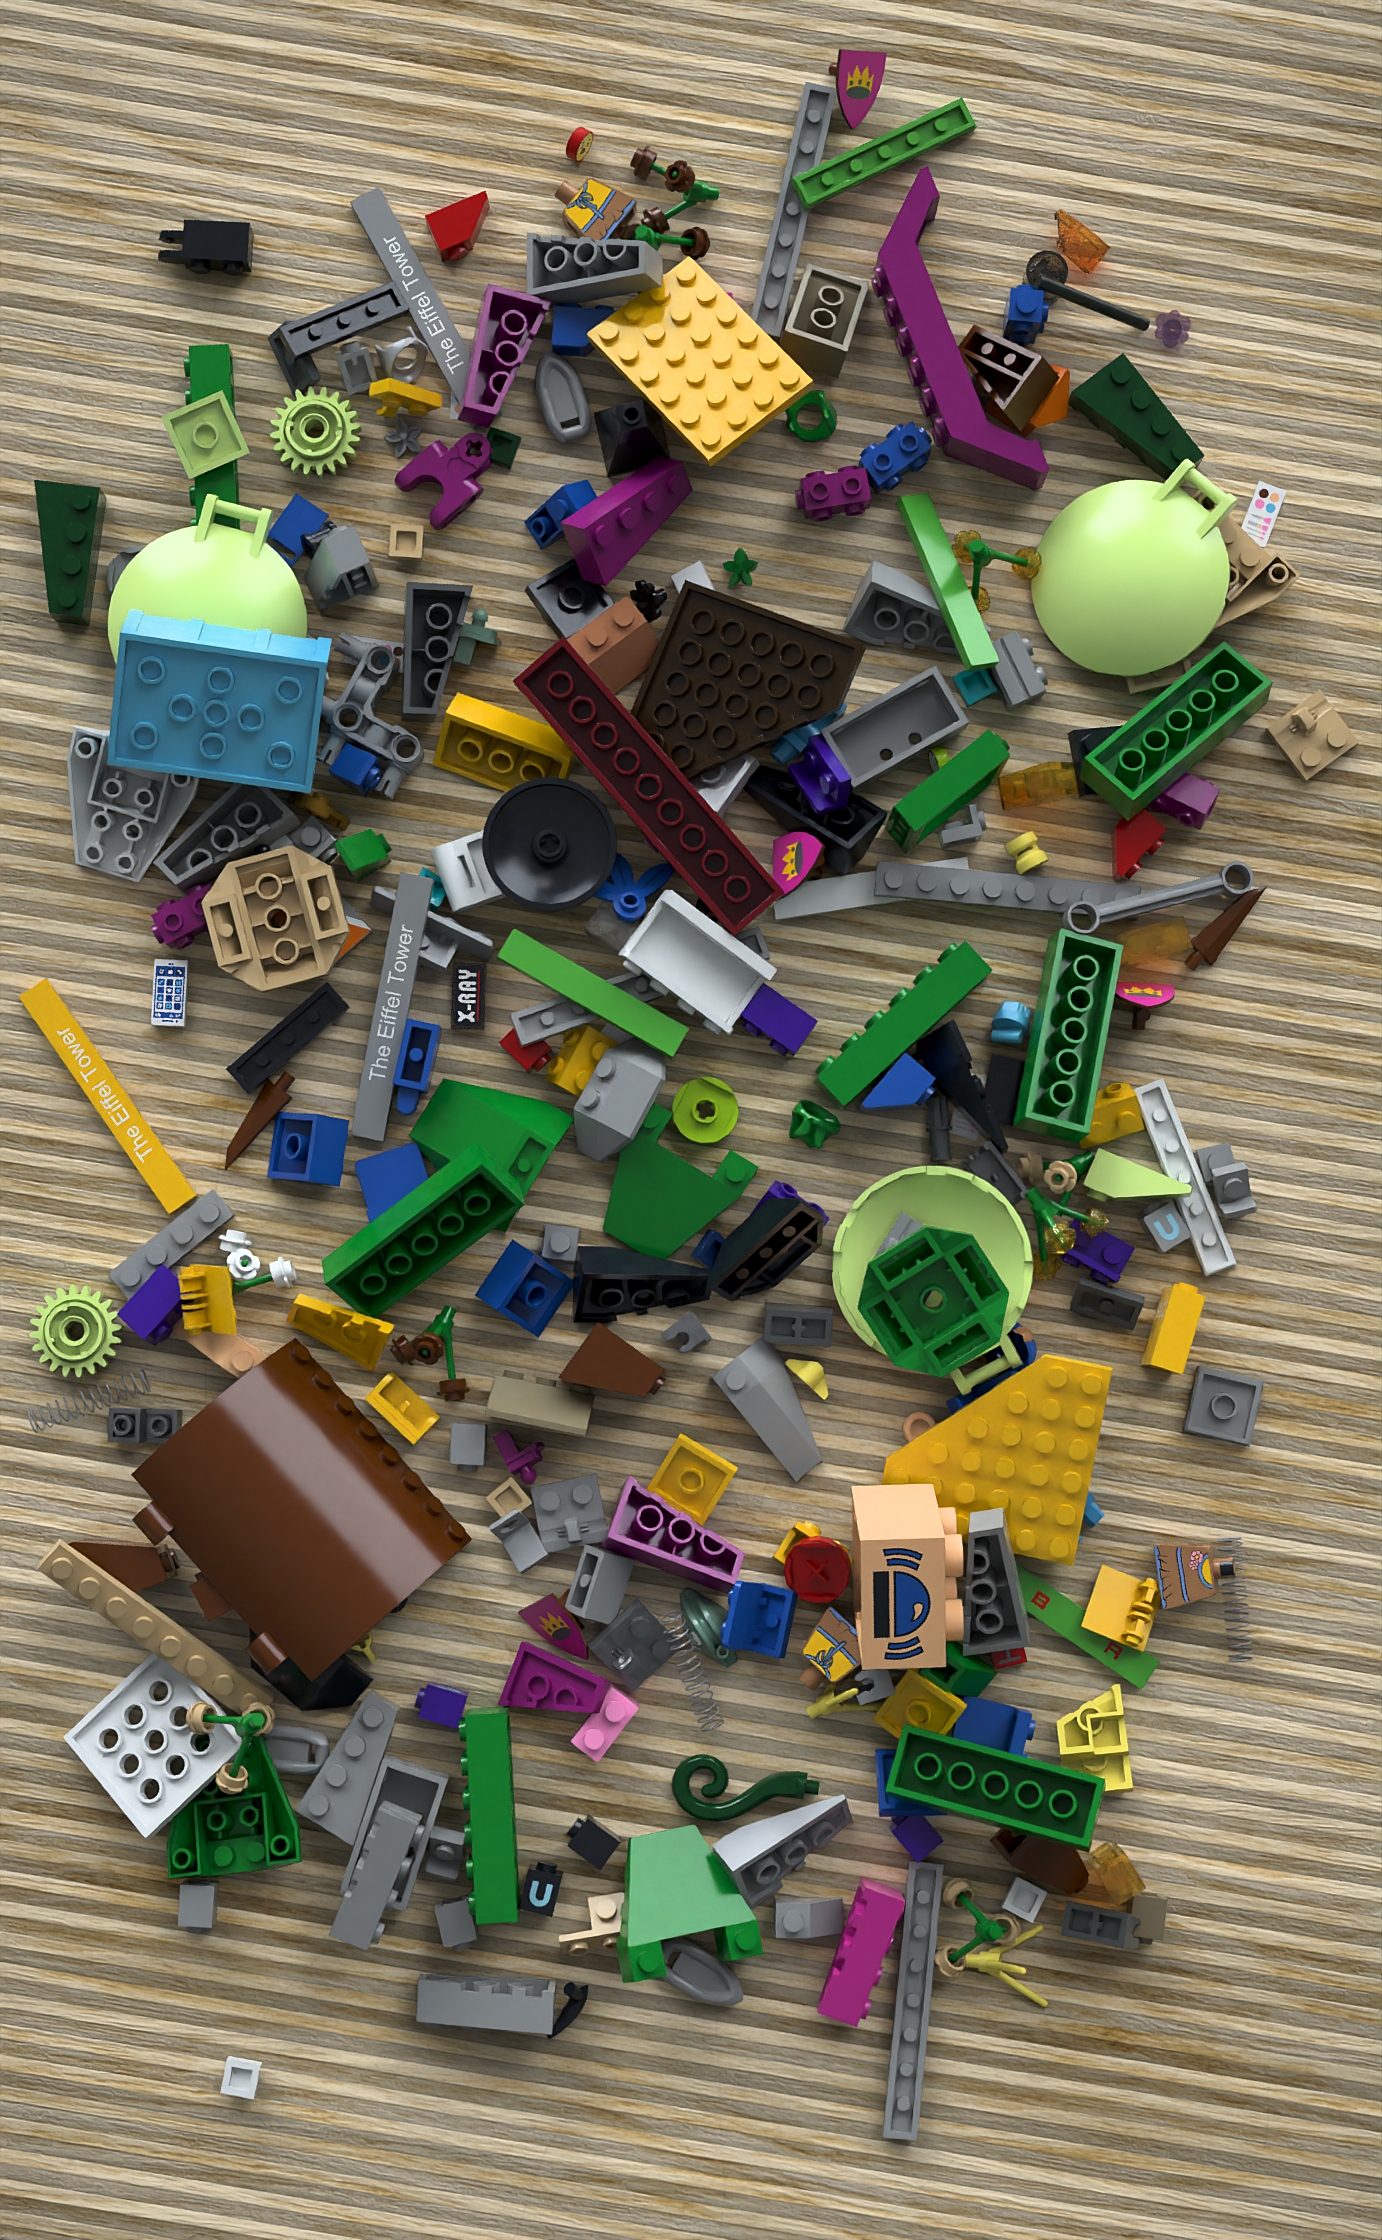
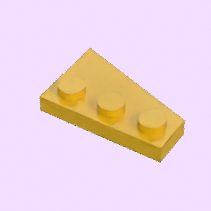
[286,1294,395,1371]

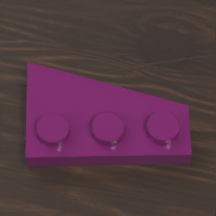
[498,1642,611,1713]

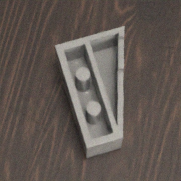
[304,525,379,612]

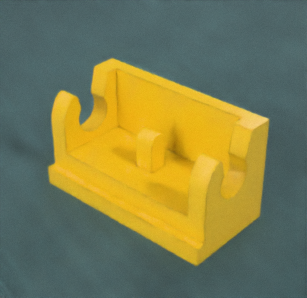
[364,1371,441,1445]

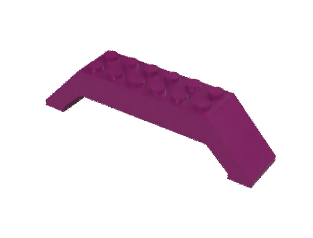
[871,166,1050,490]

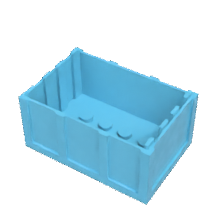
[107,609,332,793]

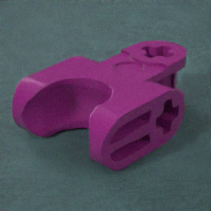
[395,433,493,530]

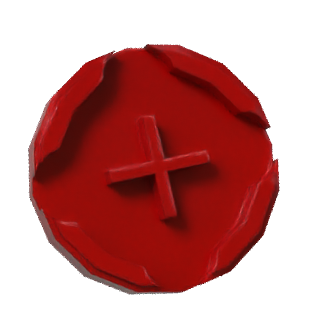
[783,1536,852,1604]

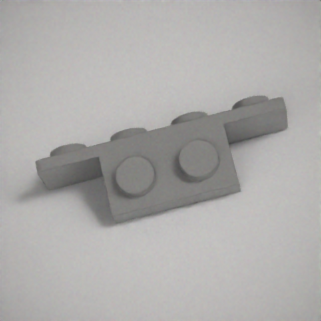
[370,886,495,974]

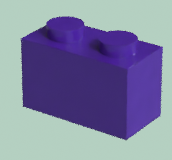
[739,983,818,1057]
[117,1264,194,1346]

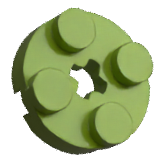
[672,1077,739,1144]

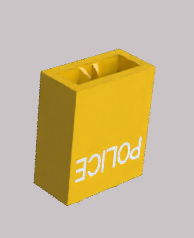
[1140,1282,1206,1375]

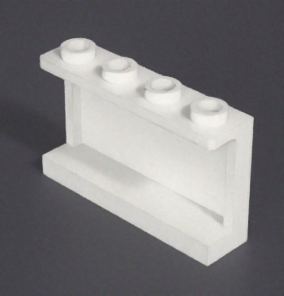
[618,890,777,1036]

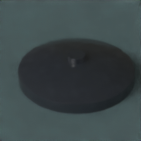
[482,777,617,912]

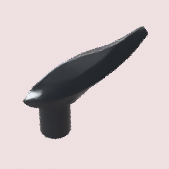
[547,1982,588,2039]

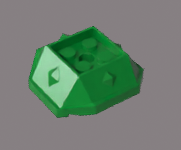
[857,1225,1009,1378]

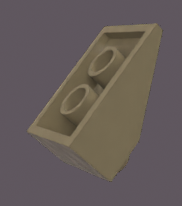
[780,263,869,378]

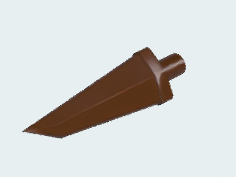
[1184,886,1267,971]
[225,1071,295,1171]

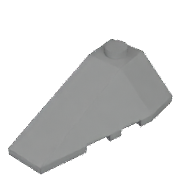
[843,560,991,655]
[712,1335,822,1482]
[712,1794,852,1909]

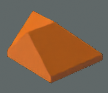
[985,363,1070,438]

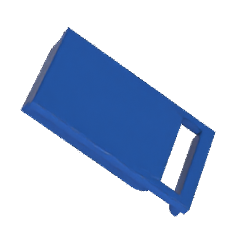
[266,493,329,567]

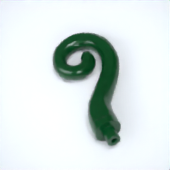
[671,1754,820,1822]

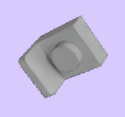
[335,341,378,395]
[938,804,986,849]
[288,815,338,864]
[1211,1162,1257,1219]
[425,1825,466,1882]

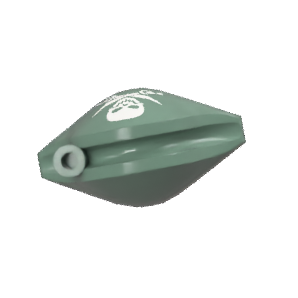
[679,1587,737,1668]

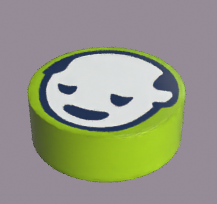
[928,746,950,773]

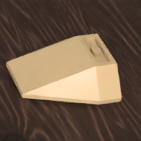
[1192,490,1300,630]

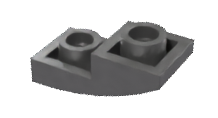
[108,1408,182,1443]

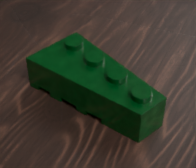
[1068,353,1205,480]
[34,480,107,626]

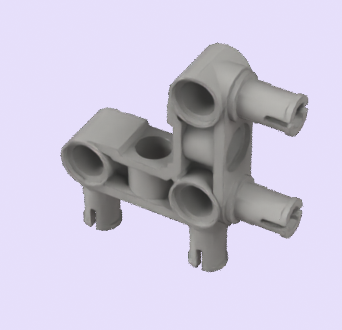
[317,631,424,800]

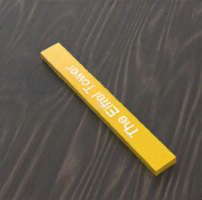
[19,978,198,1215]

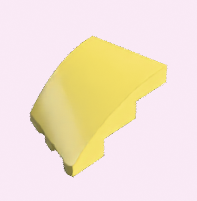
[1056,1684,1133,1794]

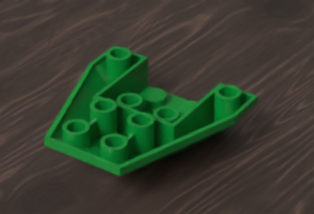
[409,1078,574,1233]
[166,1733,302,1879]

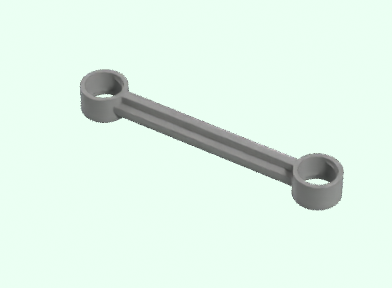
[1062,861,1254,936]

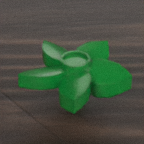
[723,548,758,587]

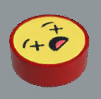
[566,127,593,162]

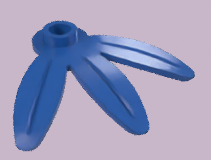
[593,852,674,923]

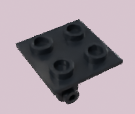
[983,1054,1025,1126]

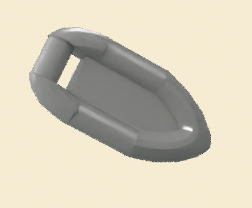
[535,351,591,443]
[262,1725,330,1776]
[661,1938,743,2006]

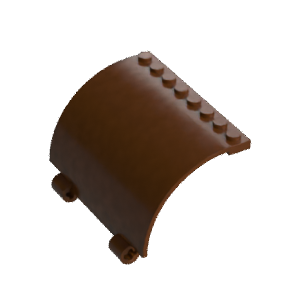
[131,1338,472,1682]

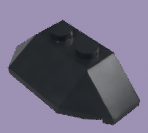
[706,1198,825,1302]
[249,1627,374,1711]

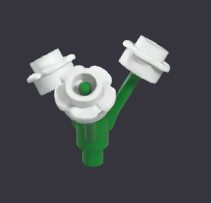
[219,1229,297,1298]

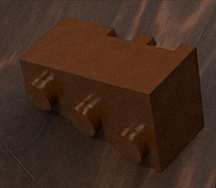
[958,325,1060,432]

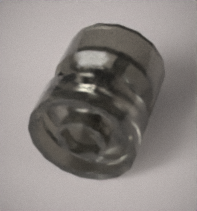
[1021,250,1068,306]

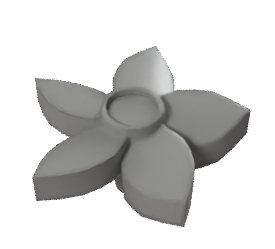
[384,418,422,459]

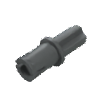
[926,1095,952,1162]

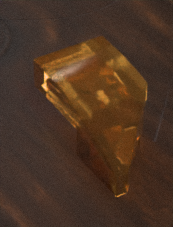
[1054,209,1110,274]

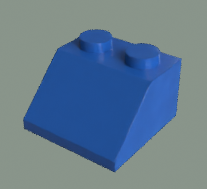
[858,1052,936,1113]
[267,1112,349,1187]
[475,1239,573,1338]

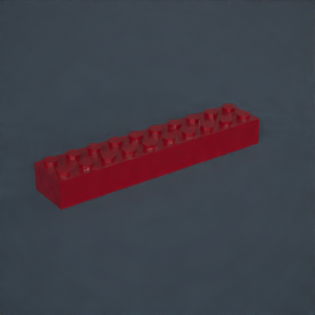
[513,636,785,937]

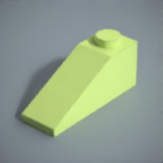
[1083,1148,1193,1203]

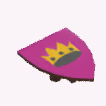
[829,49,887,129]
[773,832,825,902]
[1114,981,1175,1030]
[518,1589,589,1660]

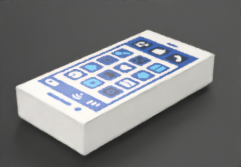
[151,959,190,1028]

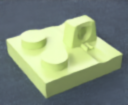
[161,390,250,479]

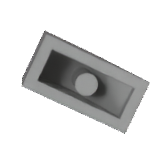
[775,1897,843,1938]

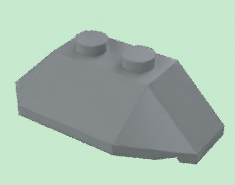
[573,1037,666,1164]

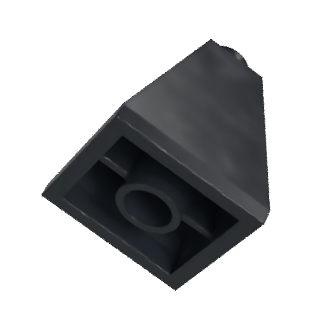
[594,400,671,477]

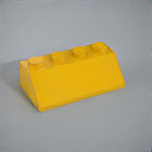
[432,692,576,792]

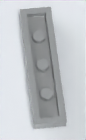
[108,1189,235,1300]

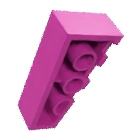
[817,1877,905,2027]

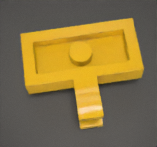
[369,378,443,419]

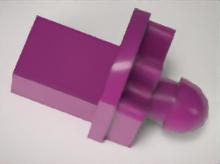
[492,1430,545,1485]

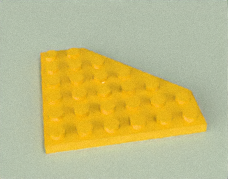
[881,1354,1113,1566]

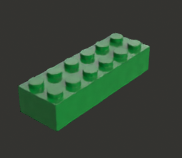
[1080,641,1273,821]
[1013,928,1124,1143]
[814,941,992,1112]
[321,1142,525,1318]
[459,1706,521,1924]
[886,1724,1106,1853]

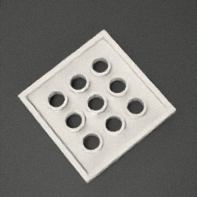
[63,1653,250,1839]

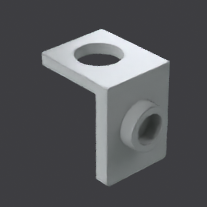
[489,1509,549,1574]

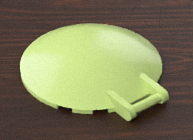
[1031,459,1238,677]
[108,494,308,664]
[832,1166,1033,1396]

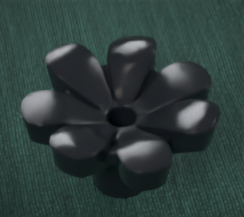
[630,580,667,623]

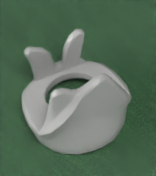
[374,326,428,384]

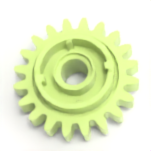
[270,386,362,479]
[29,1285,124,1378]

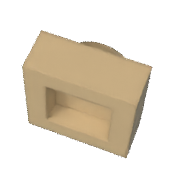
[389,524,425,561]
[485,1476,533,1524]

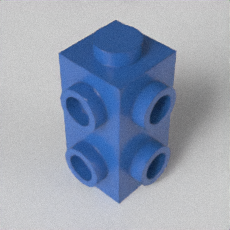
[1002,285,1049,347]
[858,421,932,494]

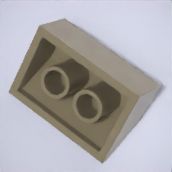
[485,1370,595,1436]

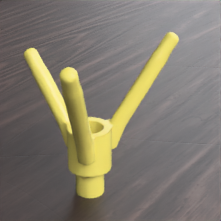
[806,1682,883,1719]
[966,1925,1048,2007]

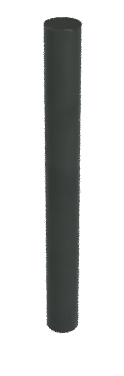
[1034,275,1150,331]

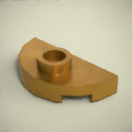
[287,791,350,831]

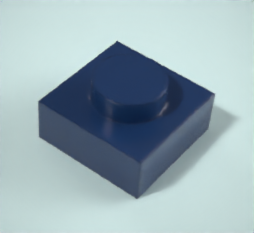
[690,1229,725,1270]

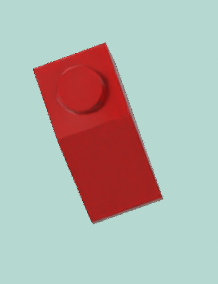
[425,191,489,262]

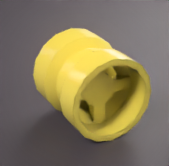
[1004,831,1049,875]

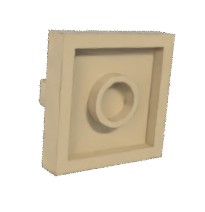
[1265,690,1359,783]

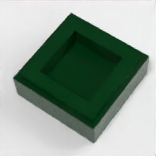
[479,426,522,470]

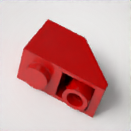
[1111,808,1167,882]

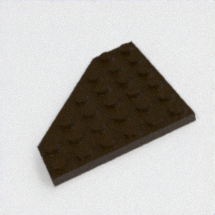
[630,580,866,781]

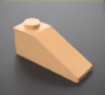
[173,1309,270,1379]

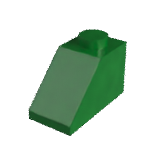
[334,829,392,882]

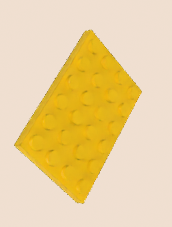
[586,256,814,467]

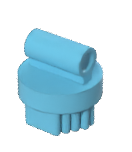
[991,1001,1031,1044]

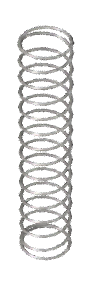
[27,1369,151,1433]
[1217,1537,1253,1662]
[659,1610,724,1732]

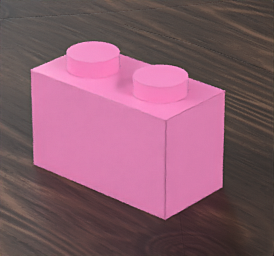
[571,1683,639,1763]

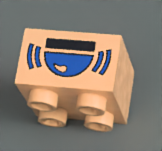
[851,1484,964,1670]

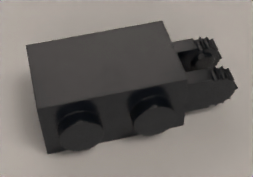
[158,220,254,276]

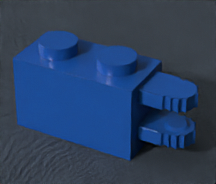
[392,1018,443,1116]

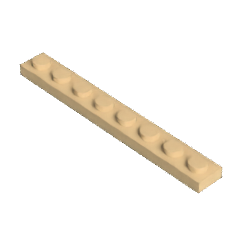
[37,1539,274,1716]

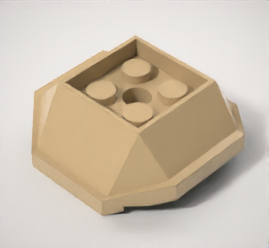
[201,845,350,993]

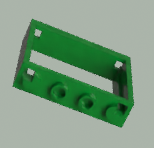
[885,729,1010,854]

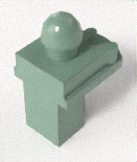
[454,609,502,666]

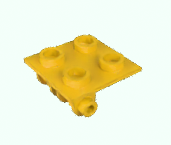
[178,1264,237,1336]
[1081,1564,1161,1652]

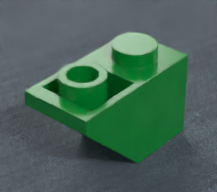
[919,1641,998,1697]

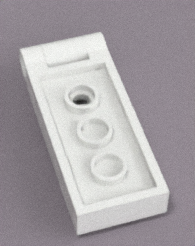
[431,830,506,914]

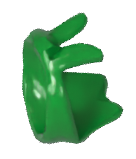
[785,390,838,443]
[789,1100,841,1149]

